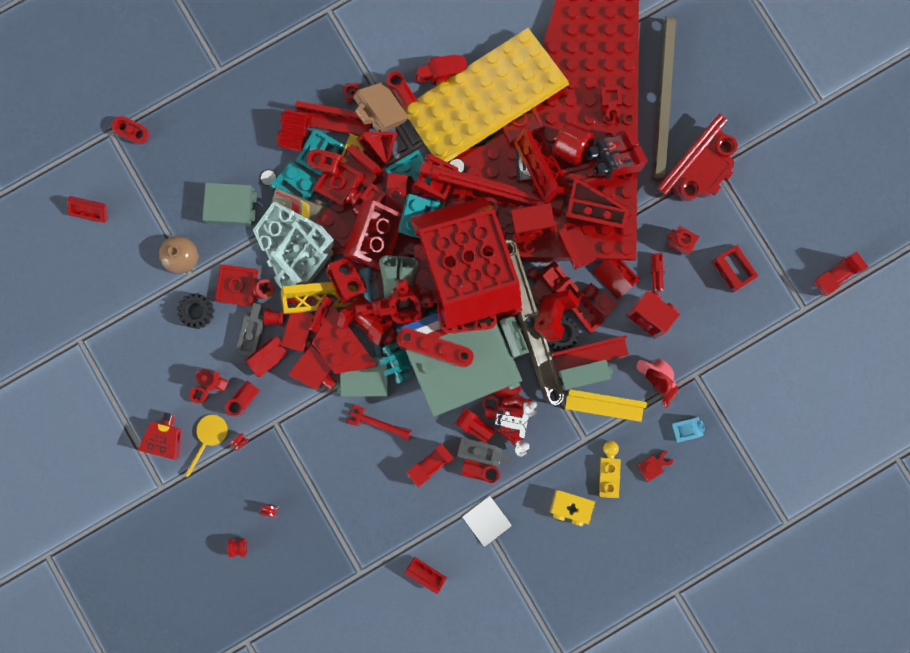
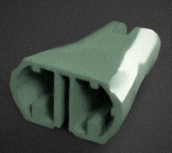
[379,255,419,309]

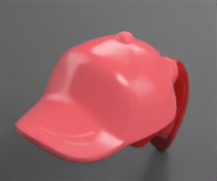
[636,359,678,408]

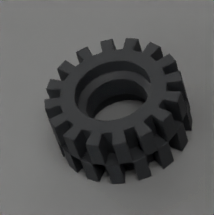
[177,293,215,329]
[547,316,580,351]

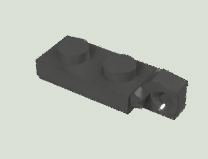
[236,303,264,356]
[456,438,511,466]

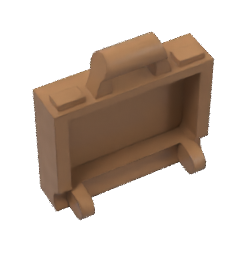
[354,82,409,132]

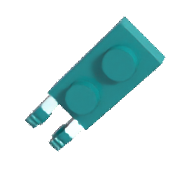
[378,349,413,376]

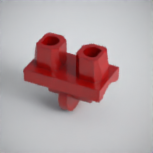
[195,369,228,392]

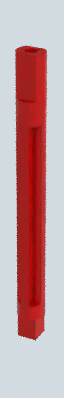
[419,162,564,213]

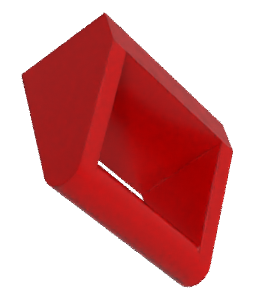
[711,245,758,293]

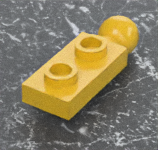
[599,441,621,498]

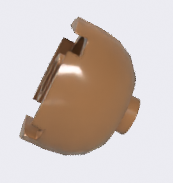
[159,236,199,274]

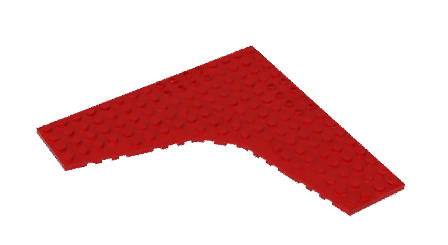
[331,0,639,263]

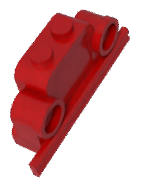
[657,113,738,202]

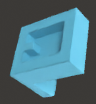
[672,417,705,443]

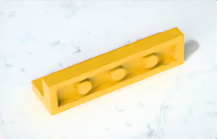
[281,282,358,314]
[565,389,647,422]

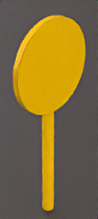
[186,415,228,477]

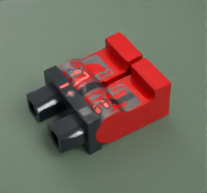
[586,130,648,179]

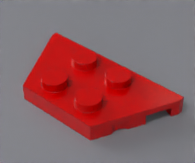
[312,306,377,375]

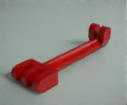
[346,404,413,441]

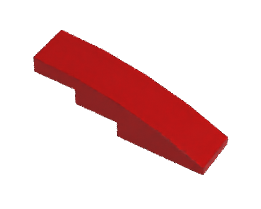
[540,261,605,333]

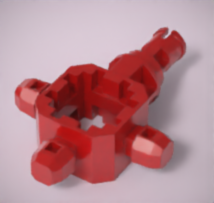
[356,278,434,326]

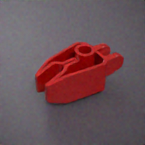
[415,54,468,85]

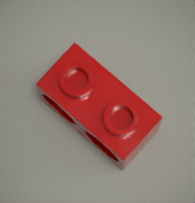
[326,257,367,304]

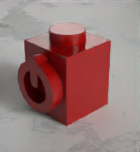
[667,226,700,256]

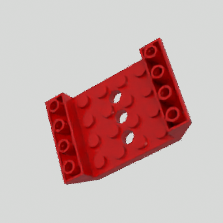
[410,197,522,329]

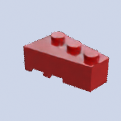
[566,177,629,229]

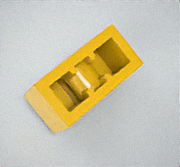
[549,490,595,526]

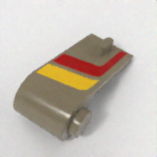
[271,188,329,222]

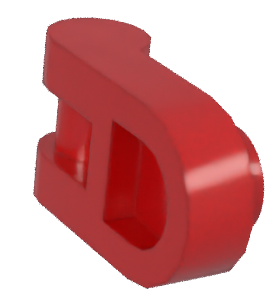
[307,149,343,175]

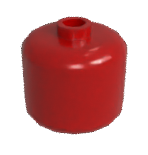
[553,123,594,166]

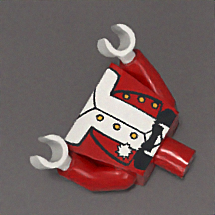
[485,394,537,457]

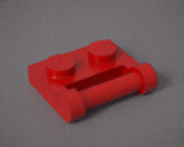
[412,154,459,202]

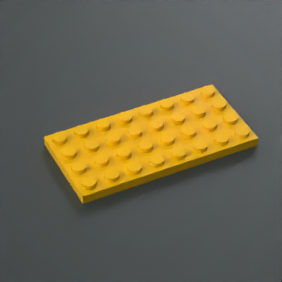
[403,28,569,162]

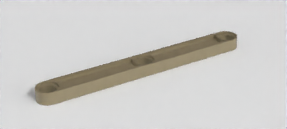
[653,16,676,179]
[505,240,563,405]

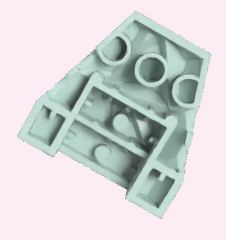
[253,201,333,289]

